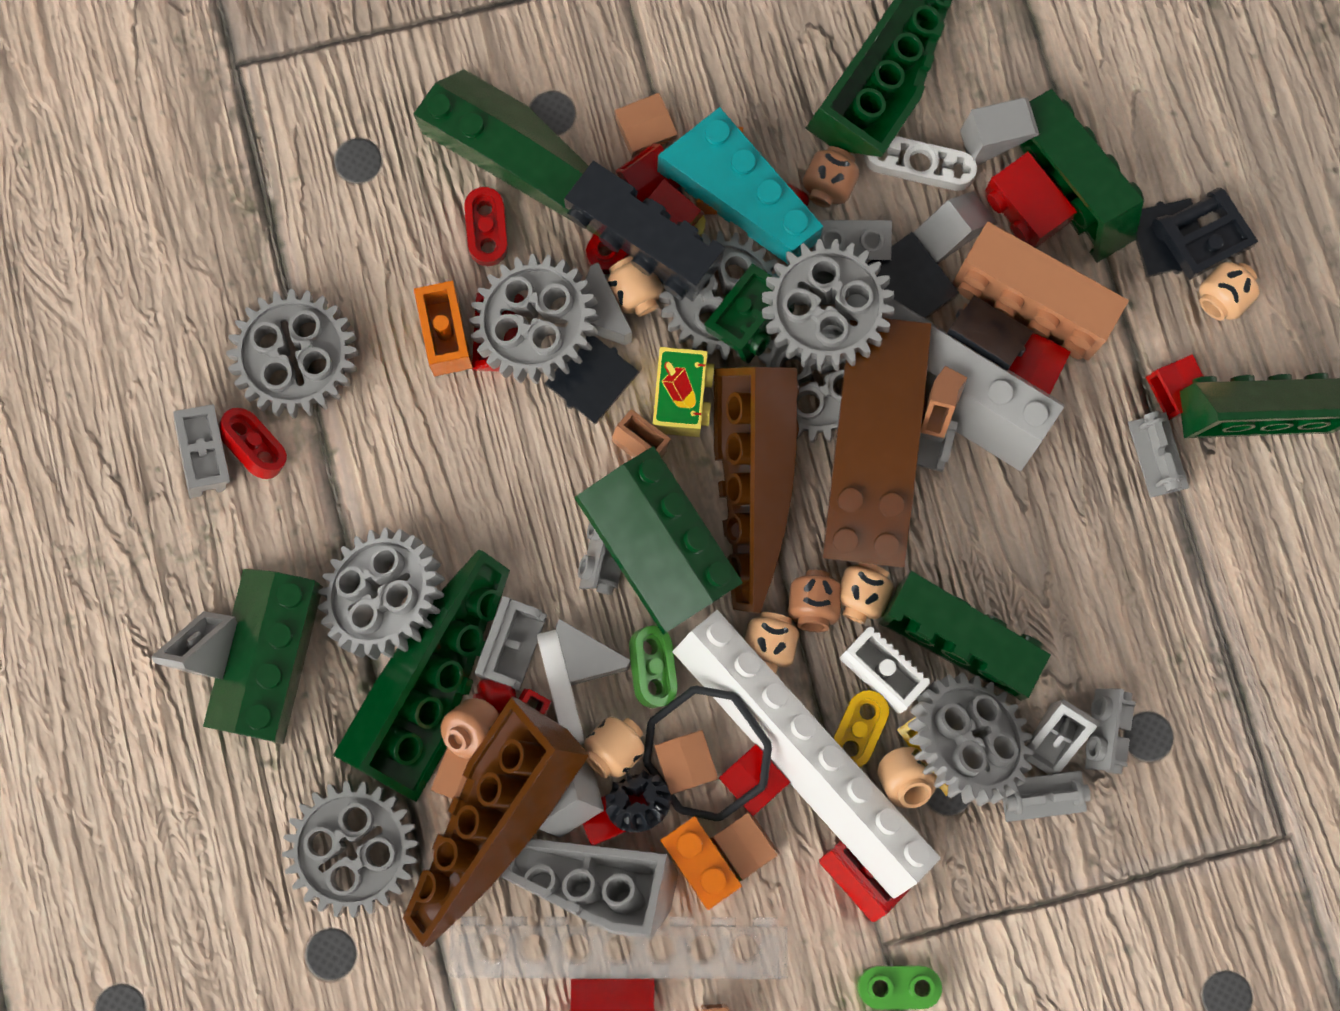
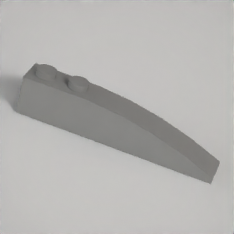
[844,294,1064,471]

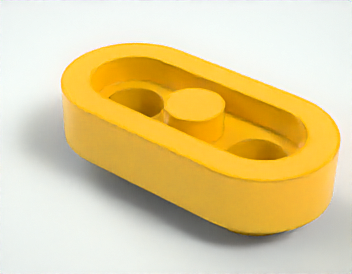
[833,690,889,767]

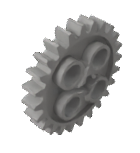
[658,231,779,360]
[762,239,894,371]
[469,254,600,384]
[226,289,359,418]
[758,325,845,443]
[318,528,445,660]
[908,673,1034,806]
[282,781,420,918]

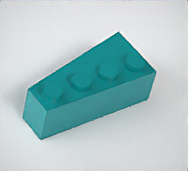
[657,107,824,264]

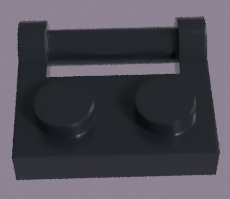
[1152,187,1259,280]

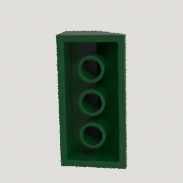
[1180,373,1340,439]
[574,446,743,635]
[203,569,323,745]

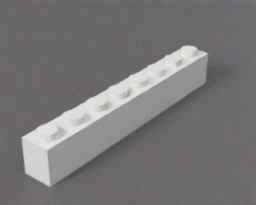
[672,610,941,899]

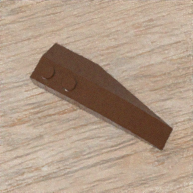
[714,367,799,613]
[403,697,590,947]

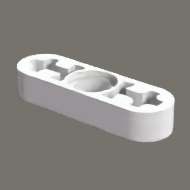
[864,136,977,191]
[537,629,585,745]

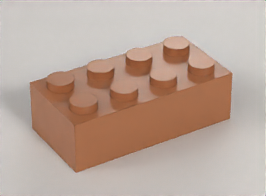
[952,221,1129,361]

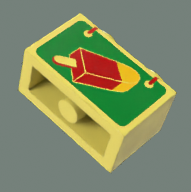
[653,347,714,437]

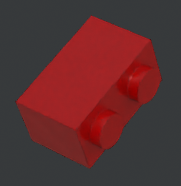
[985,152,1077,248]

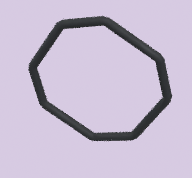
[643,685,772,822]

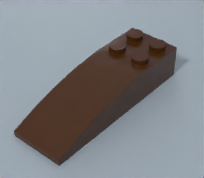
[822,318,932,568]

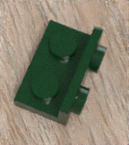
[704,263,795,364]

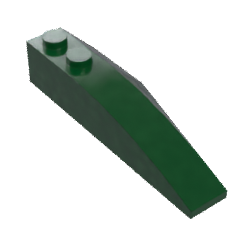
[805,0,953,157]
[413,69,601,236]
[333,549,510,802]

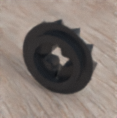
[605,769,671,832]

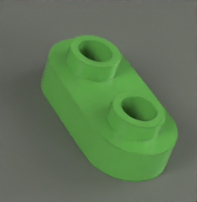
[629,625,678,708]
[857,965,942,1009]

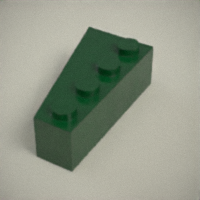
[1019,89,1144,263]
[878,570,1051,701]

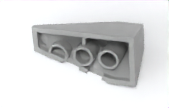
[501,839,679,938]

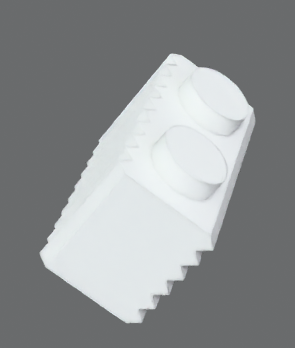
[839,627,930,714]

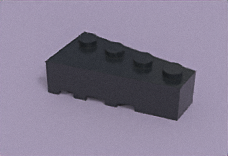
[564,160,725,302]

